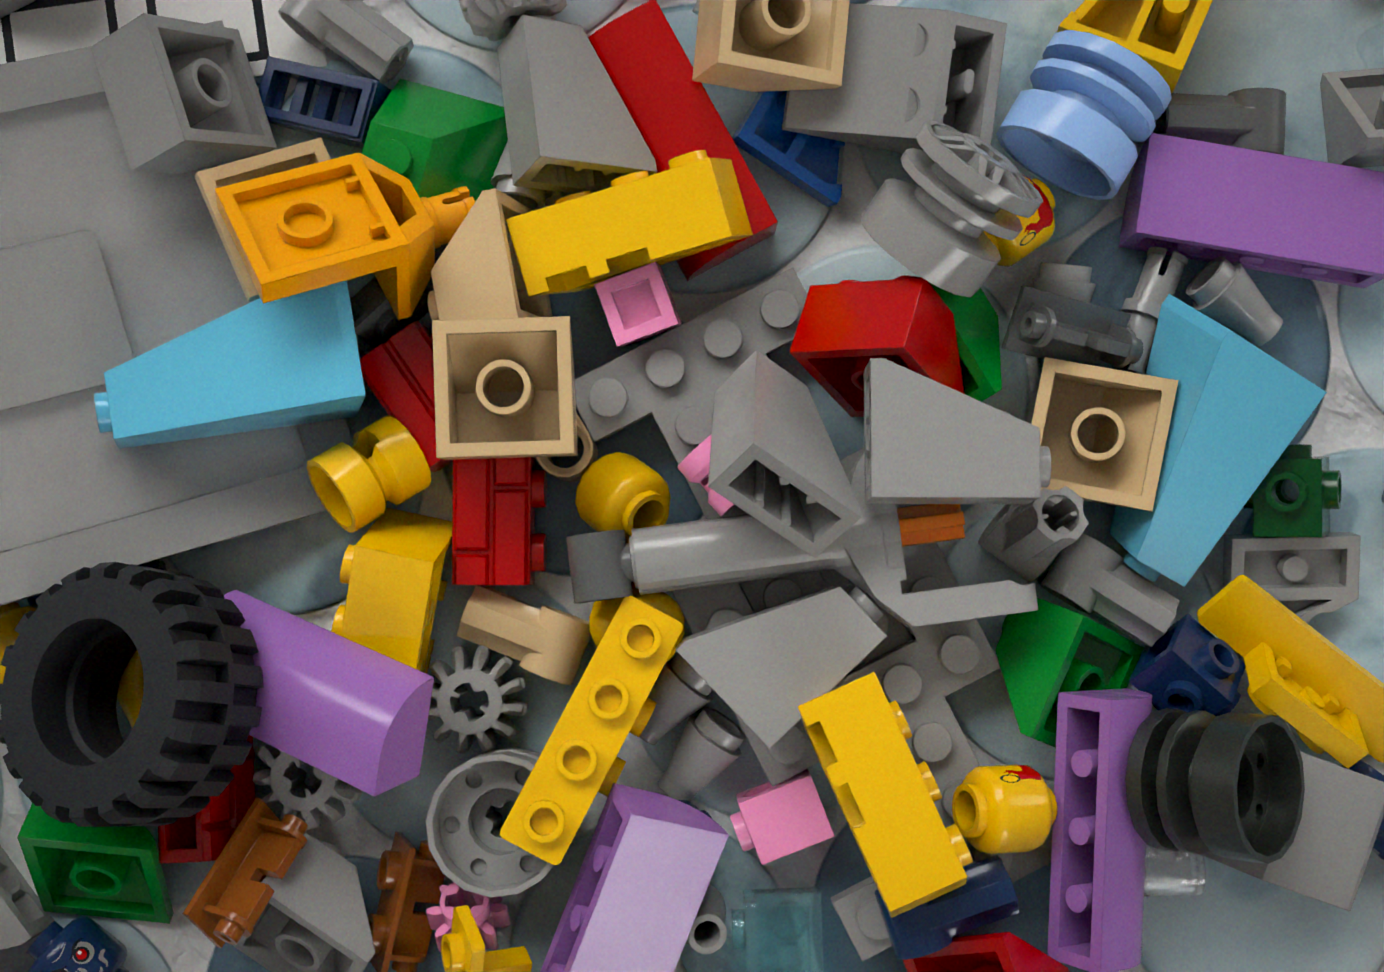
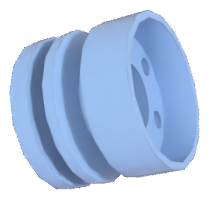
[996,30,1172,200]

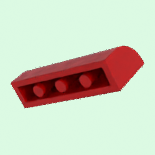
[588,0,778,281]

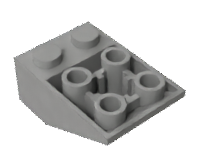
[782,3,1007,154]

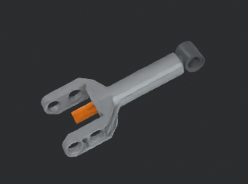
[566,411,1038,627]

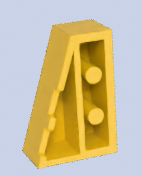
[1057,0,1213,93]
[506,150,753,297]
[331,507,452,674]
[797,671,973,918]

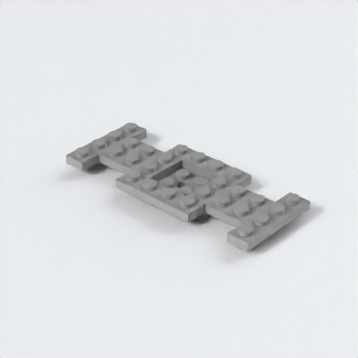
[575,268,1054,961]

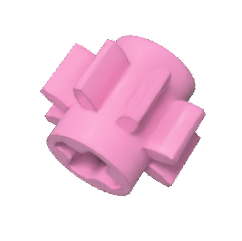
[426,882,511,952]

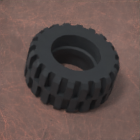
[0,562,264,827]

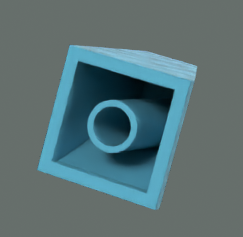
[94,280,365,449]
[1109,294,1327,587]

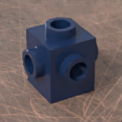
[1129,613,1245,716]

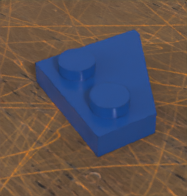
[732,91,845,207]

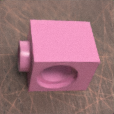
[594,262,682,347]
[730,769,835,865]

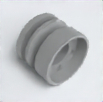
[861,120,1043,297]
[426,746,572,898]

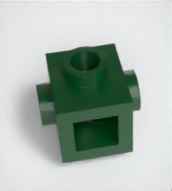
[1243,444,1342,538]

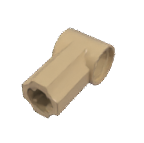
[456,585,591,685]

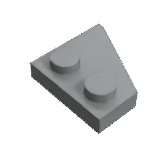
[1223,532,1361,659]

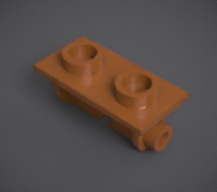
[182,797,308,948]
[368,832,445,972]

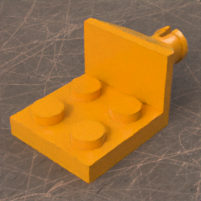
[215,152,475,320]

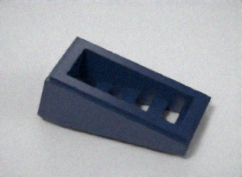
[258,56,392,149]

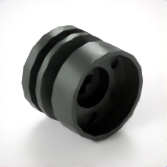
[1125,708,1305,864]

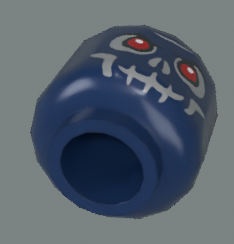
[26,916,129,972]

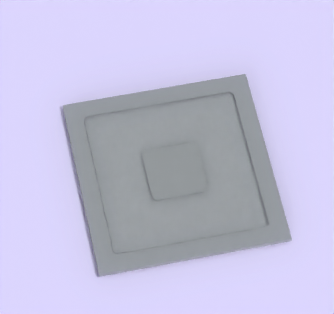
[0,20,353,606]

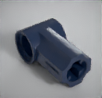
[875,855,1020,960]

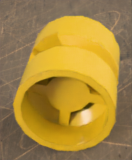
[306,415,432,533]

